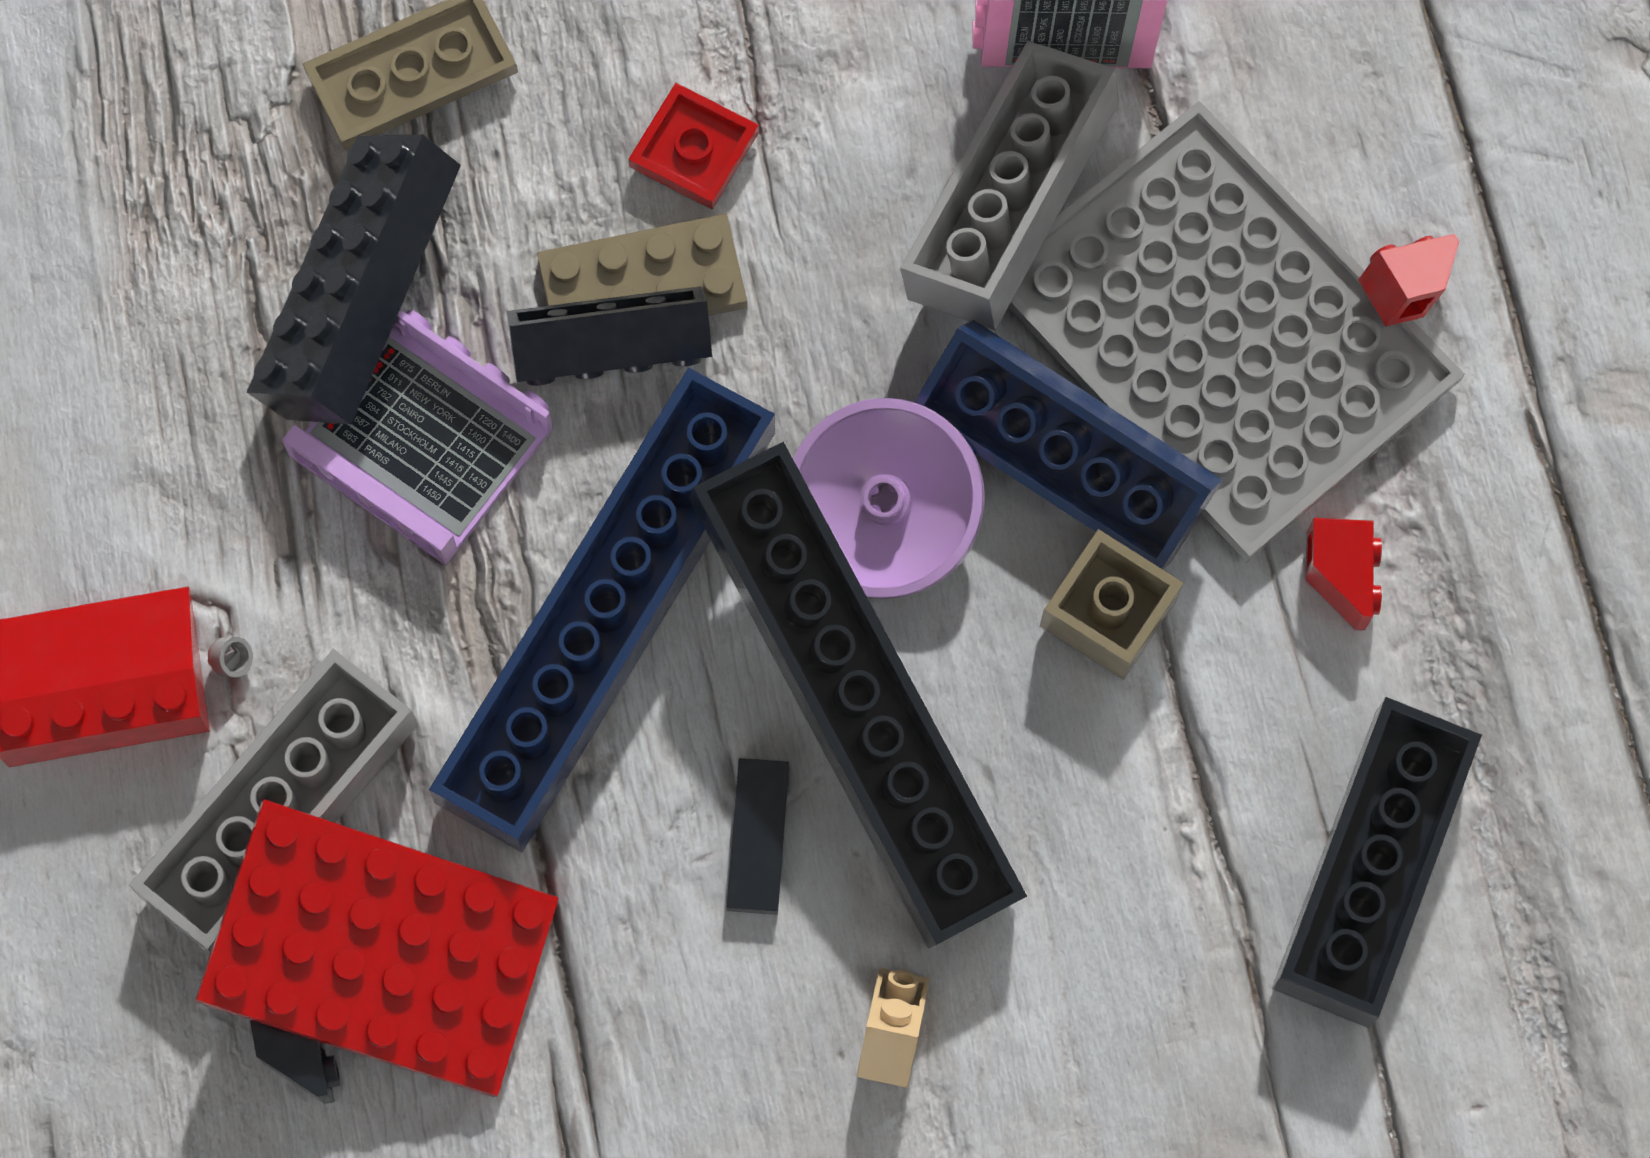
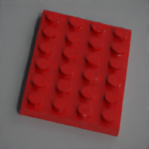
[194,799,559,1097]

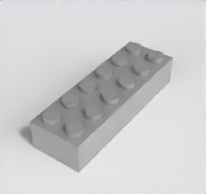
[900,41,1119,331]
[129,648,418,954]

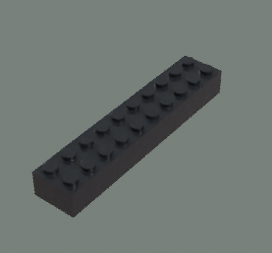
[689,441,1027,949]

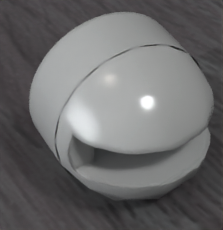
[207,637,253,677]

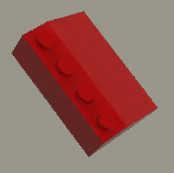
[0,586,210,768]

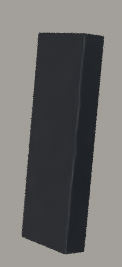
[727,758,789,915]

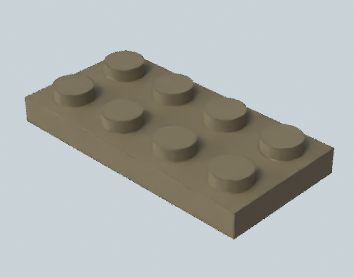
[302,0,518,150]
[537,213,748,316]

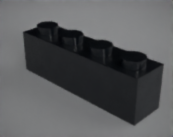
[506,286,713,386]

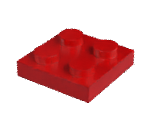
[628,82,759,210]

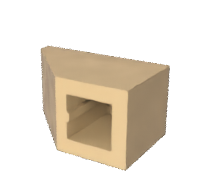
[856,967,930,1088]

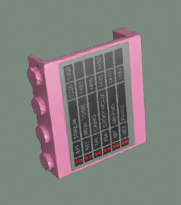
[972,0,1168,68]

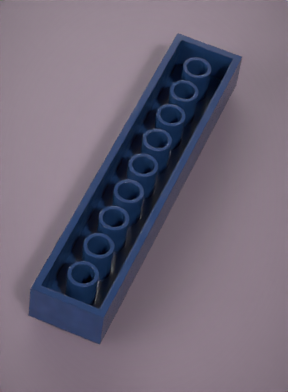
[429,367,775,853]

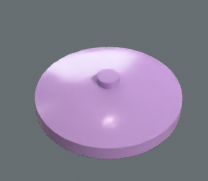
[793,398,985,599]

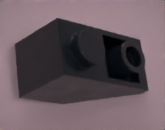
[250,1020,341,1104]

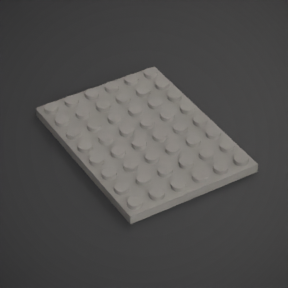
[1008,101,1465,562]

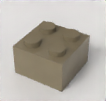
[1040,529,1184,680]

